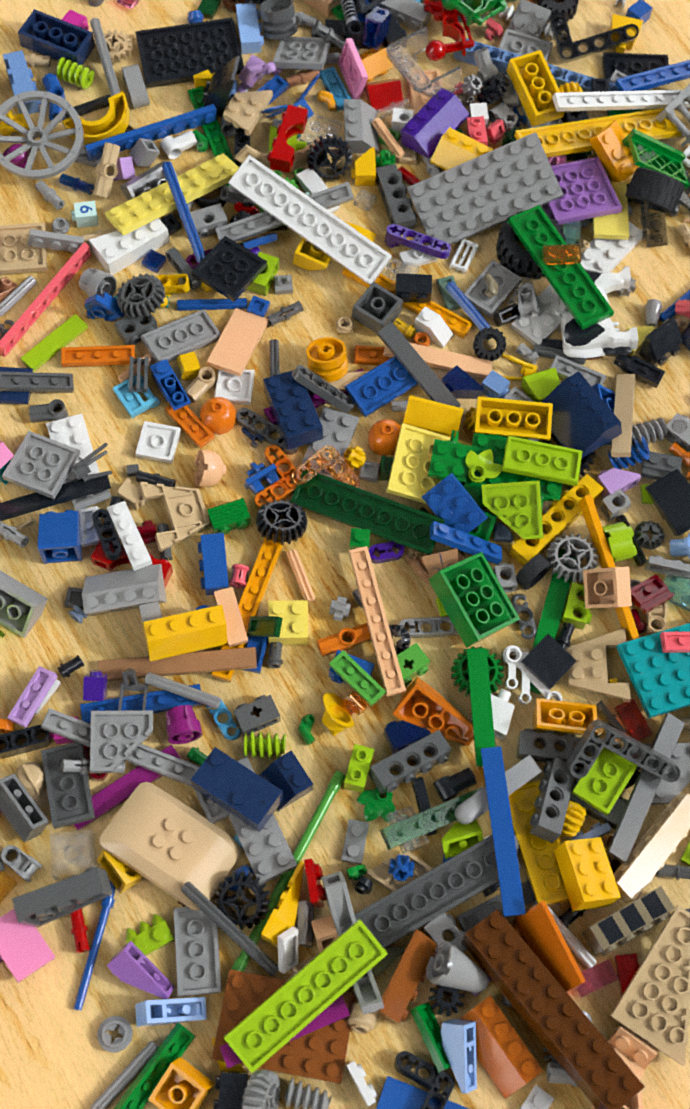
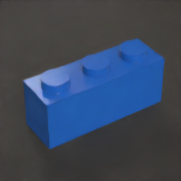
[198,533,229,596]

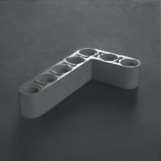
[567,720,681,782]

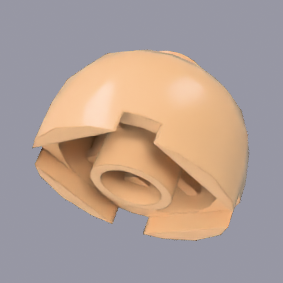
[194,450,226,487]

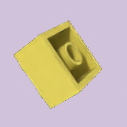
[268,600,308,646]

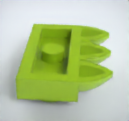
[126,914,174,956]

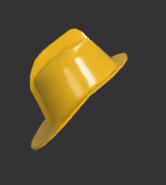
[322,692,354,736]

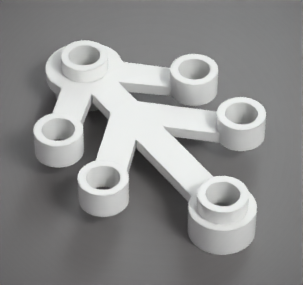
[503,645,562,705]

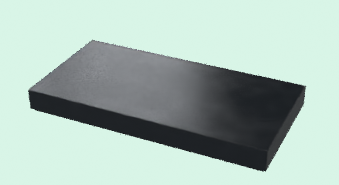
[602,53,669,79]

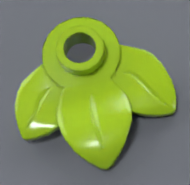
[466,449,502,483]

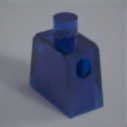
[362,7,391,49]

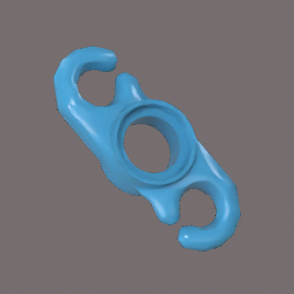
[205,700,241,740]

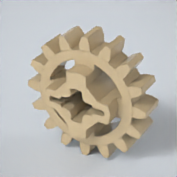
[96,29,133,63]

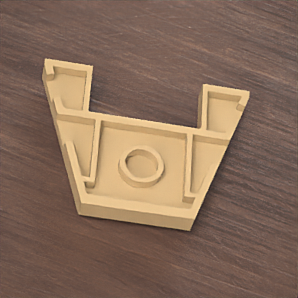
[139,482,210,552]
[567,628,630,702]

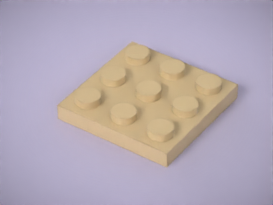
[0,223,47,275]

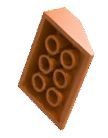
[512,900,586,992]

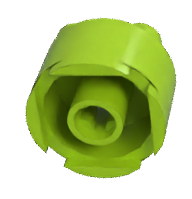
[602,522,637,563]

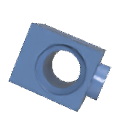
[480,370,510,399]

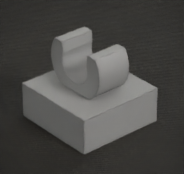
[274,275,293,295]

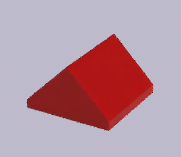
[364,78,404,111]

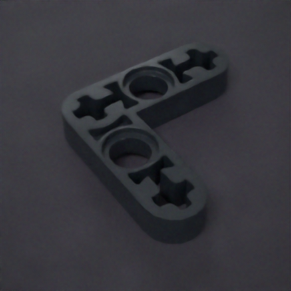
[394,1051,454,1109]

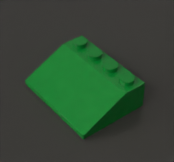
[428,552,520,648]

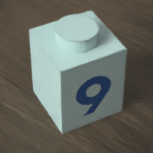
[71,201,99,228]

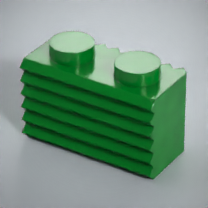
[207,498,251,535]

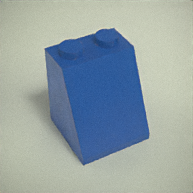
[38,510,83,564]

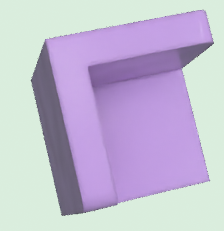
[113,157,135,181]

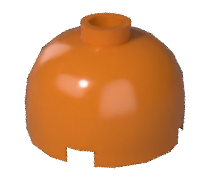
[200,397,236,435]
[368,419,401,456]

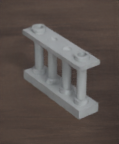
[655,84,690,147]

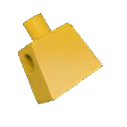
[609,14,643,53]

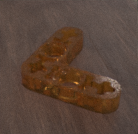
[292,445,360,488]

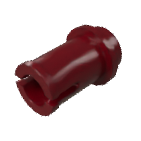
[631,608,646,634]

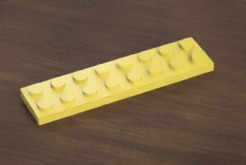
[105,153,239,236]

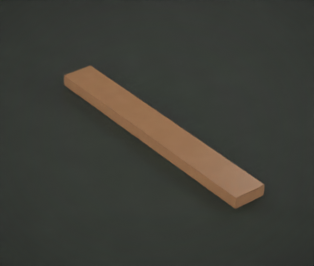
[98,647,257,681]

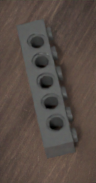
[516,729,641,773]

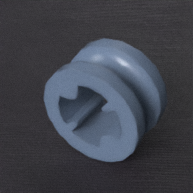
[68,605,88,624]

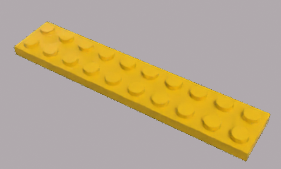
[514,107,682,157]

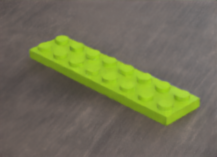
[224,919,388,1073]

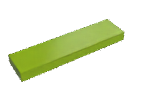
[21,314,88,372]

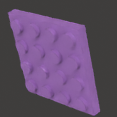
[546,157,622,225]

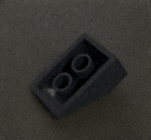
[201,56,240,117]

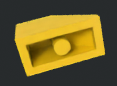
[351,147,376,186]

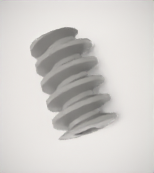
[631,418,668,446]
[284,1078,332,1109]

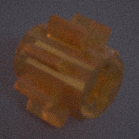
[344,691,369,716]

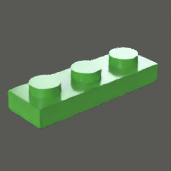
[329,650,386,707]

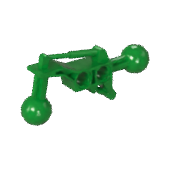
[441,0,517,26]

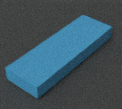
[319,66,351,112]

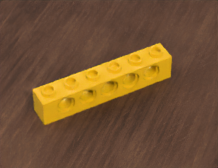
[509,474,604,566]

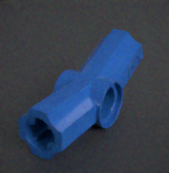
[42,73,66,122]

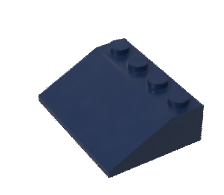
[541,371,622,459]

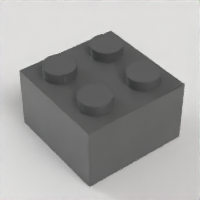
[352,282,403,333]

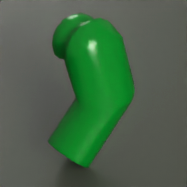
[193,130,208,152]
[298,714,315,745]

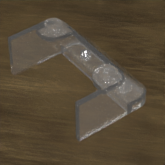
[386,27,462,98]

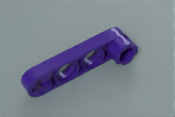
[385,224,451,259]

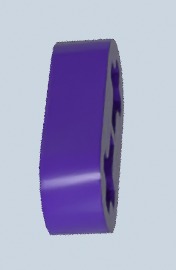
[369,542,404,564]

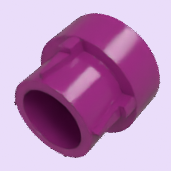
[166,705,202,744]

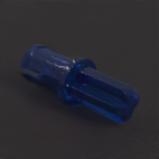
[59,174,94,195]

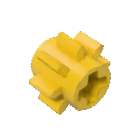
[343,445,366,470]

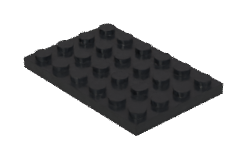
[135,17,244,88]

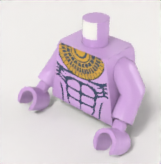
[237,55,282,92]

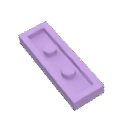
[7,666,58,728]

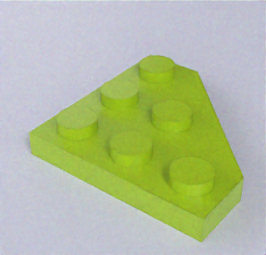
[481,480,543,540]

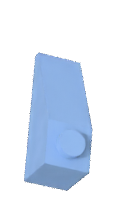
[135,997,207,1027]
[441,1018,477,1094]

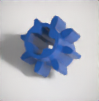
[388,854,414,881]

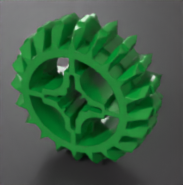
[451,646,504,697]

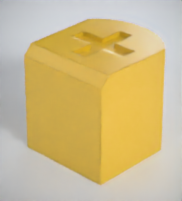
[176,352,200,381]

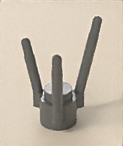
[71,443,112,482]

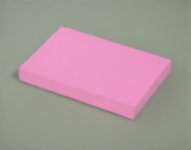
[338,38,368,99]
[0,909,55,983]

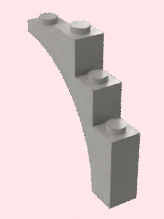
[321,871,384,1015]

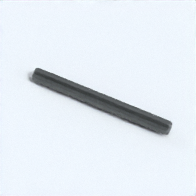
[181,881,279,976]

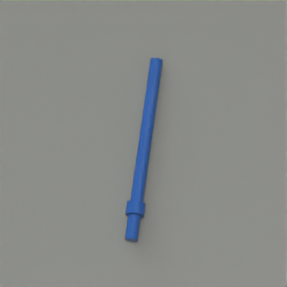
[73,881,116,1011]

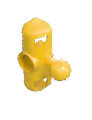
[155,274,190,308]

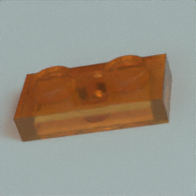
[543,244,582,265]

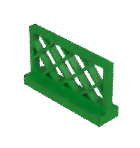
[622,129,690,189]

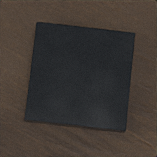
[521,634,576,690]

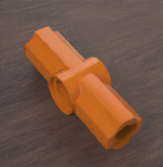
[316,623,371,657]

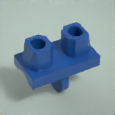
[244,462,279,495]

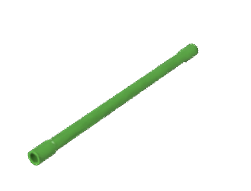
[227,771,346,976]

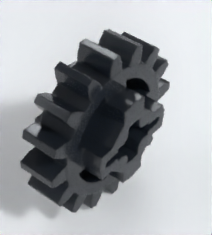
[476,73,510,107]

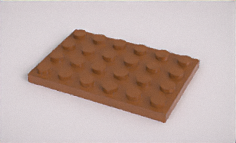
[212,969,356,1084]

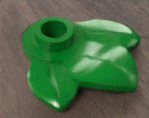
[357,787,396,823]

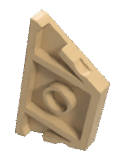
[223,90,273,136]
[367,850,434,892]

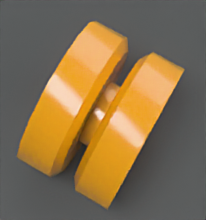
[306,337,348,383]

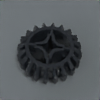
[306,134,353,181]
[256,498,308,545]
[214,871,271,930]

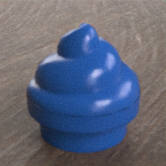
[187,10,204,24]

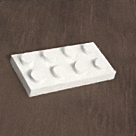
[46,414,100,484]

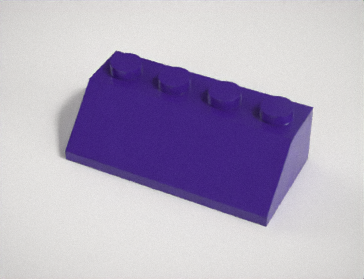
[401,88,469,158]

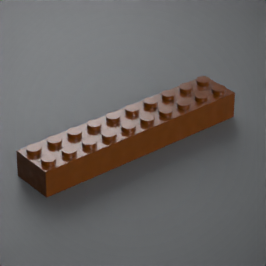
[461,909,645,1109]

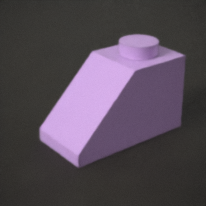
[596,468,641,498]

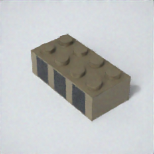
[582,886,675,956]

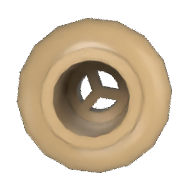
[348,1001,378,1034]

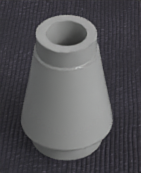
[645,299,663,327]

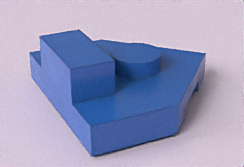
[84,292,124,322]

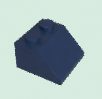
[259,750,313,811]

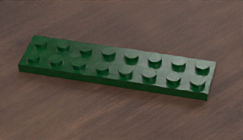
[290,468,445,555]

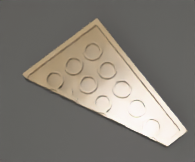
[610,905,690,1066]

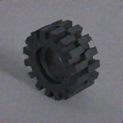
[473,327,506,361]

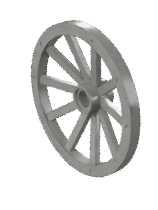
[0,91,84,180]

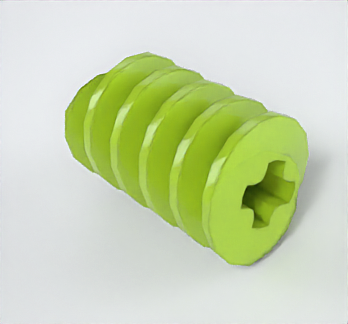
[56,57,94,89]
[244,731,286,759]

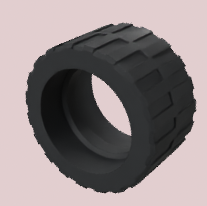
[625,167,685,214]

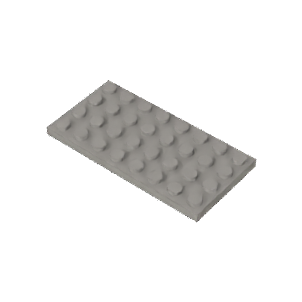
[407,132,564,248]

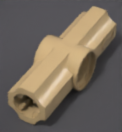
[94,142,120,198]

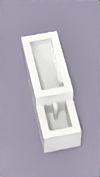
[295,168,340,213]

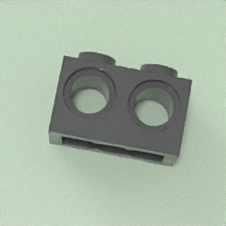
[114,313,158,345]

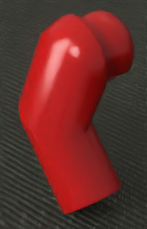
[234,202,260,215]

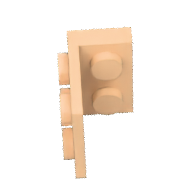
[608,1024,658,1081]

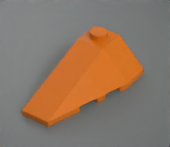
[392,677,474,746]

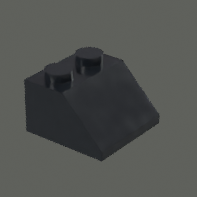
[639,317,683,367]

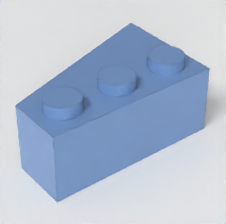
[3,50,41,114]

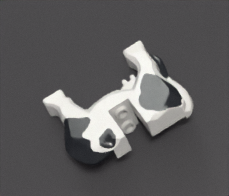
[558,266,638,358]

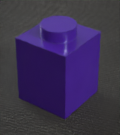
[83,670,108,701]

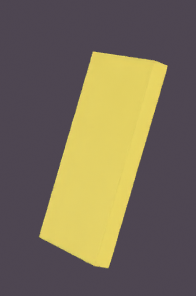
[593,182,629,240]

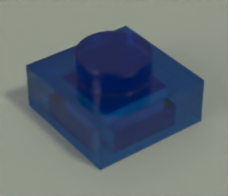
[142,249,166,273]

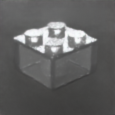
[50,829,97,881]

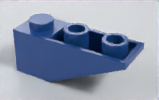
[150,359,191,411]

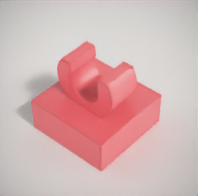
[485,18,504,41]
[486,119,507,144]

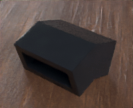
[493,304,520,327]

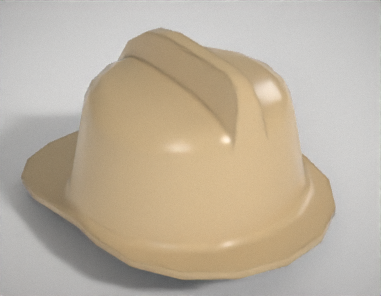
[15,762,49,808]

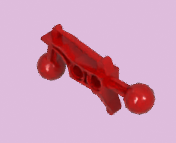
[424,0,474,62]

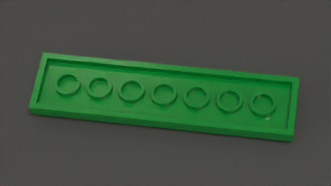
[508,205,614,330]

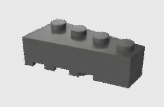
[12,867,113,927]

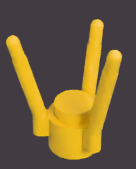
[502,354,537,380]

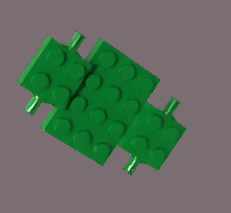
[428,430,562,510]

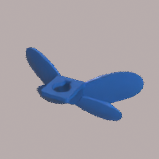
[262,73,320,119]

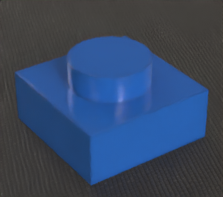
[247,296,270,317]

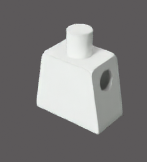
[471,689,515,741]

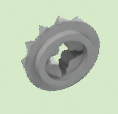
[97,1016,133,1053]

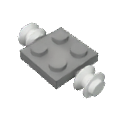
[498,0,560,40]

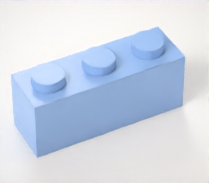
[236,3,264,54]

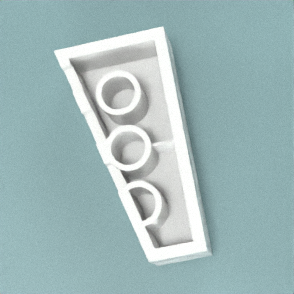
[89,218,170,275]

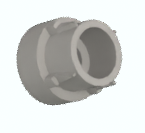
[79,268,117,297]

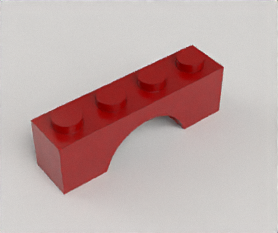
[267,105,308,173]
[91,541,173,588]

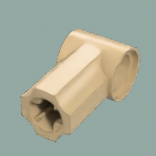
[184,367,216,403]

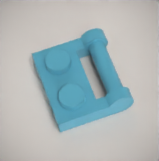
[113,375,160,418]

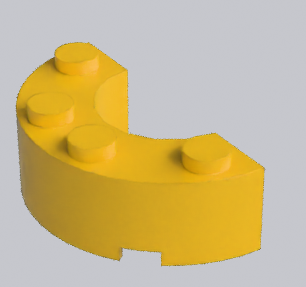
[62,91,130,145]

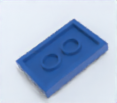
[422,473,488,533]

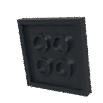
[192,236,267,302]

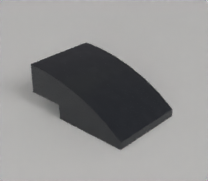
[645,469,690,536]

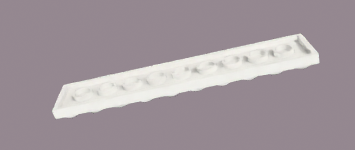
[228,155,392,285]
[510,222,645,345]

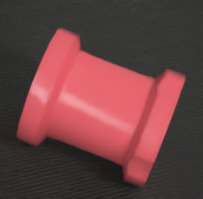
[229,564,249,588]

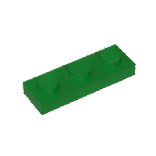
[410,1002,451,1072]

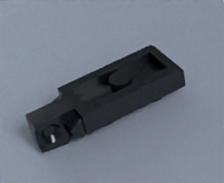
[614,355,665,388]

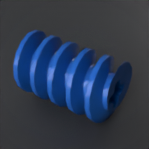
[608,437,650,470]

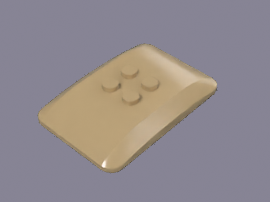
[99,782,242,911]

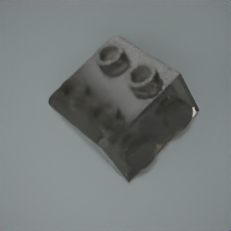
[640,201,668,248]

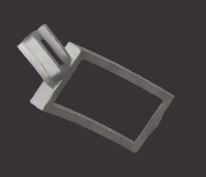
[118,668,148,711]

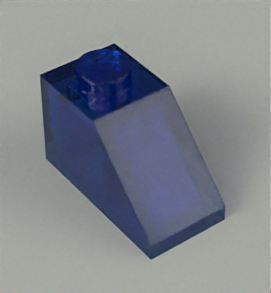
[442,365,484,399]
[383,720,431,754]

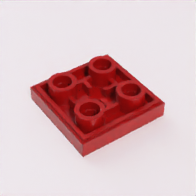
[304,859,326,908]

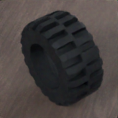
[496,211,566,280]

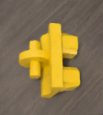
[0,110,29,136]

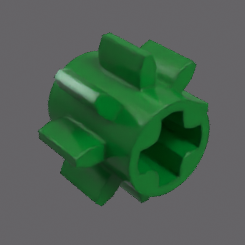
[375,150,396,167]

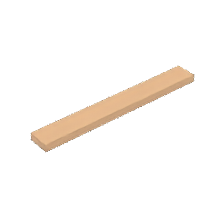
[348,546,406,697]

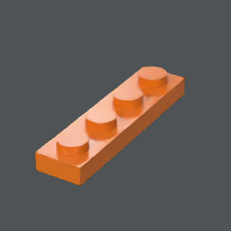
[61,345,135,367]

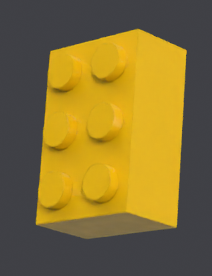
[554,837,621,911]

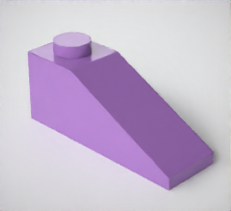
[106,941,175,999]

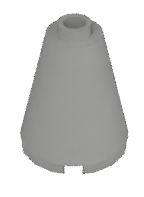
[426,941,488,993]

